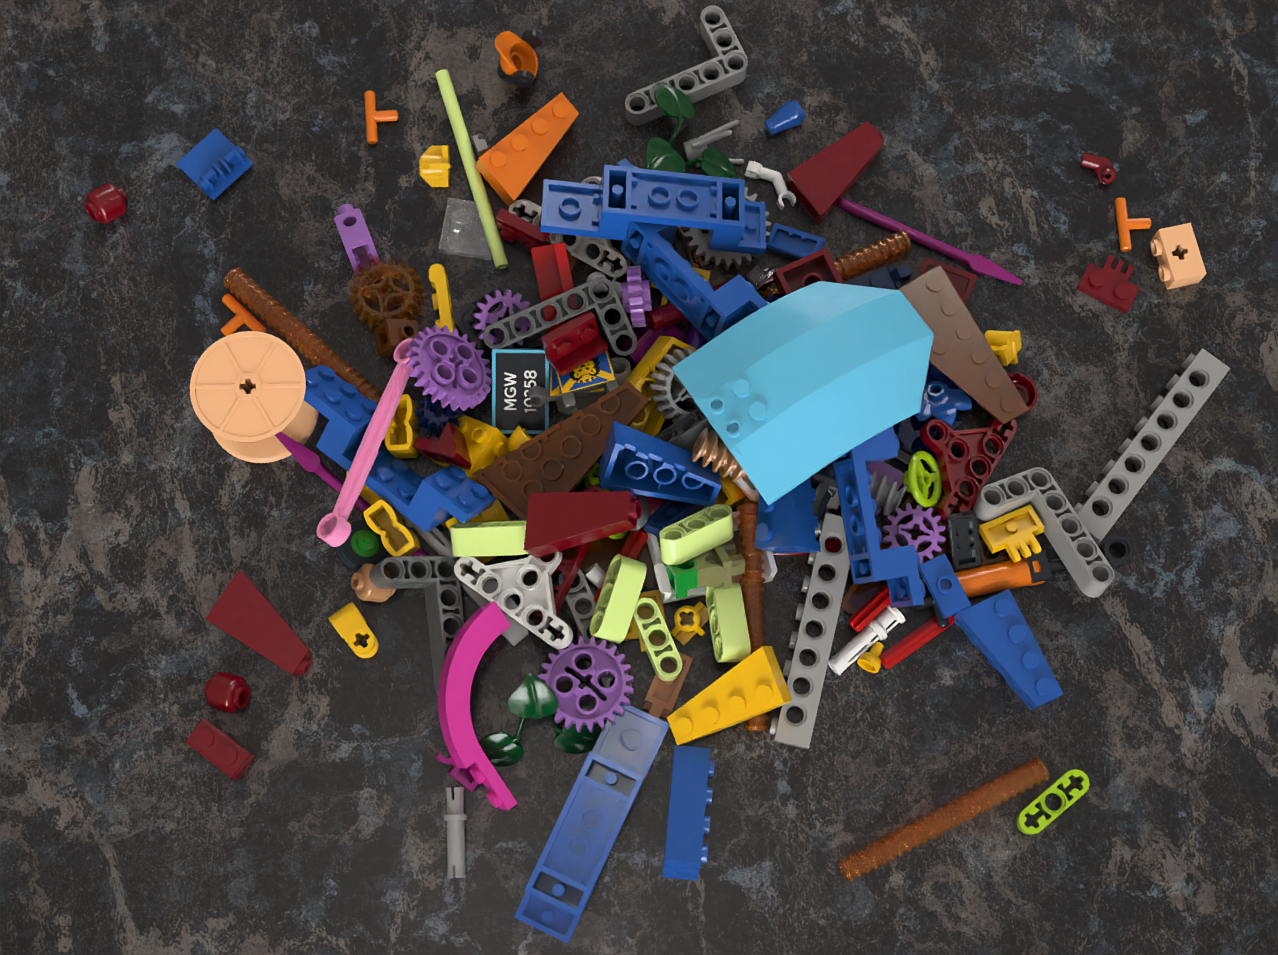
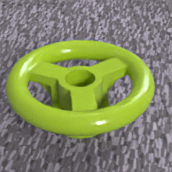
[903,451,942,508]

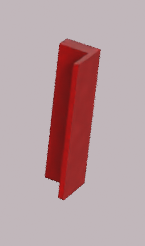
[531,242,579,333]

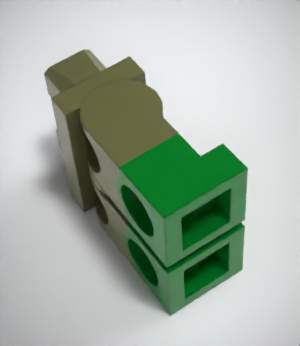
[659,539,745,599]

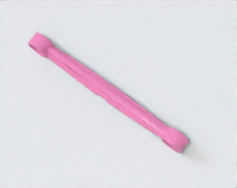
[317,338,413,547]

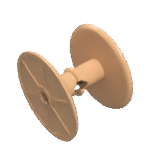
[190,331,319,463]

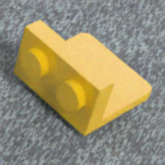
[432,414,510,488]

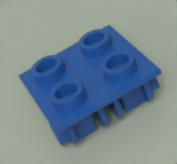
[176,128,253,201]

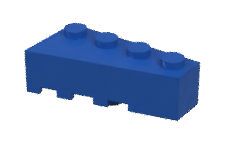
[599,421,721,507]
[754,477,821,554]
[953,589,1063,711]
[662,745,715,881]

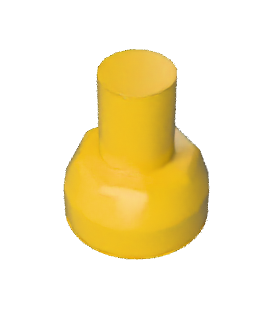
[857,641,884,673]

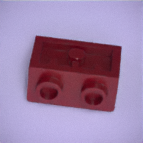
[541,310,608,376]

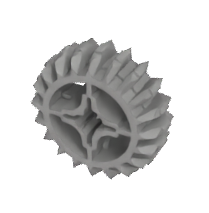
[649,348,698,423]

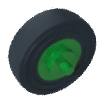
[337,520,388,571]

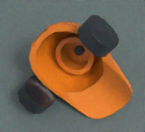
[495,30,543,88]

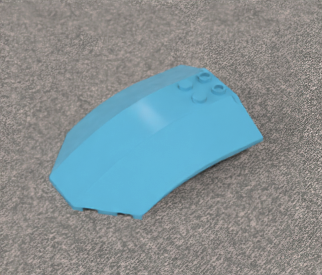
[671,281,934,506]

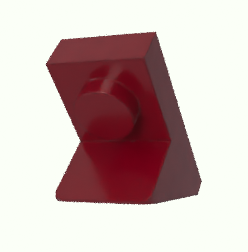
[413,423,472,470]

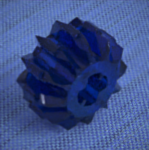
[415,393,464,438]

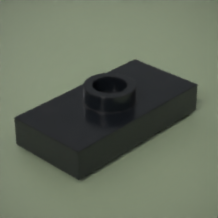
[946,510,982,571]

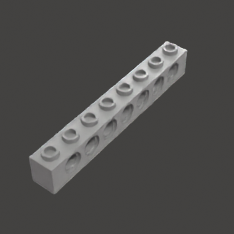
[1073,348,1230,544]
[769,513,850,749]

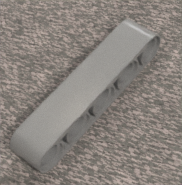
[559,569,632,698]

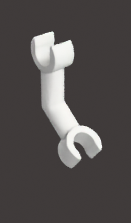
[745,161,796,210]

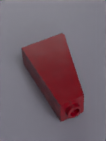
[786,121,884,225]
[524,491,642,557]
[205,570,313,678]

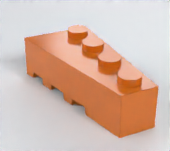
[475,92,579,207]

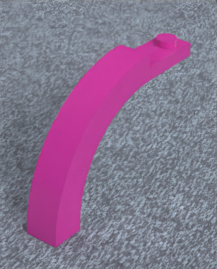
[438,601,517,810]

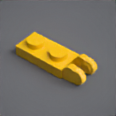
[428,263,455,333]

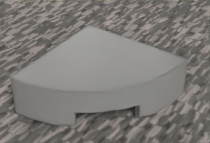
[471,133,488,158]

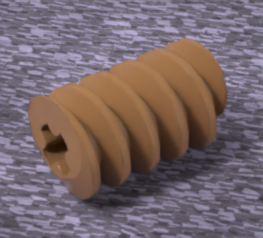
[691,428,748,483]

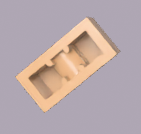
[1150,223,1207,290]

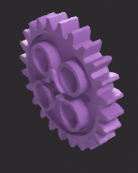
[405,325,493,411]
[538,636,634,733]

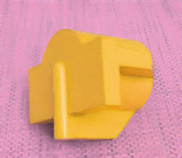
[419,145,452,187]
[984,330,1022,366]
[670,601,709,646]

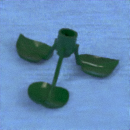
[645,84,738,179]
[479,673,602,767]

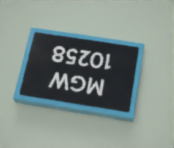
[492,348,549,434]

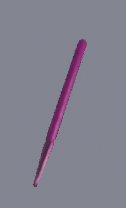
[838,198,1022,285]
[275,432,430,556]

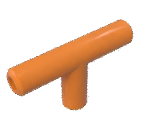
[364,91,399,144]
[1115,197,1151,252]
[221,293,266,336]

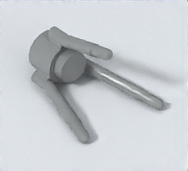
[683,120,744,168]

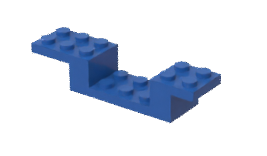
[616,158,770,341]
[540,165,766,255]
[304,364,496,532]
[833,426,925,608]
[514,704,670,944]

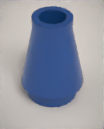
[764,99,806,135]

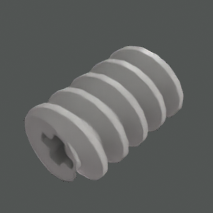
[869,470,908,516]

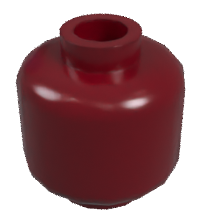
[84,183,128,224]
[204,672,250,713]

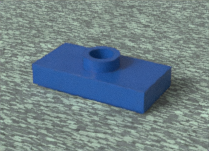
[766,223,826,260]
[918,554,971,619]

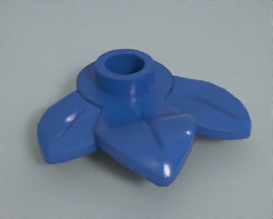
[915,381,972,427]

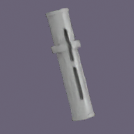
[444,787,467,878]

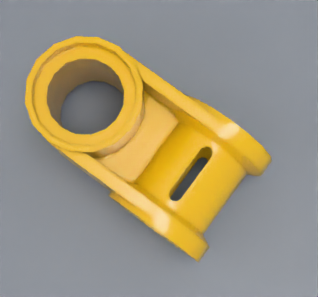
[328,601,379,658]

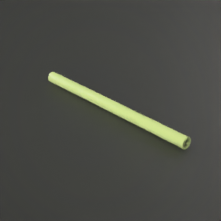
[435,69,509,270]

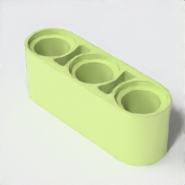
[659,504,734,565]
[450,521,529,557]
[590,554,647,644]
[705,582,751,663]
[632,597,682,682]

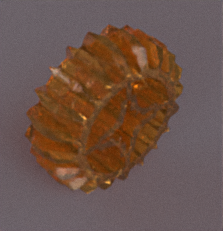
[349,257,425,329]

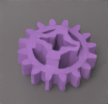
[621,265,652,328]
[473,289,531,348]
[882,503,946,564]

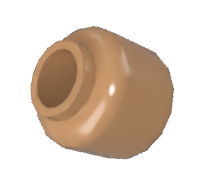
[351,563,396,603]

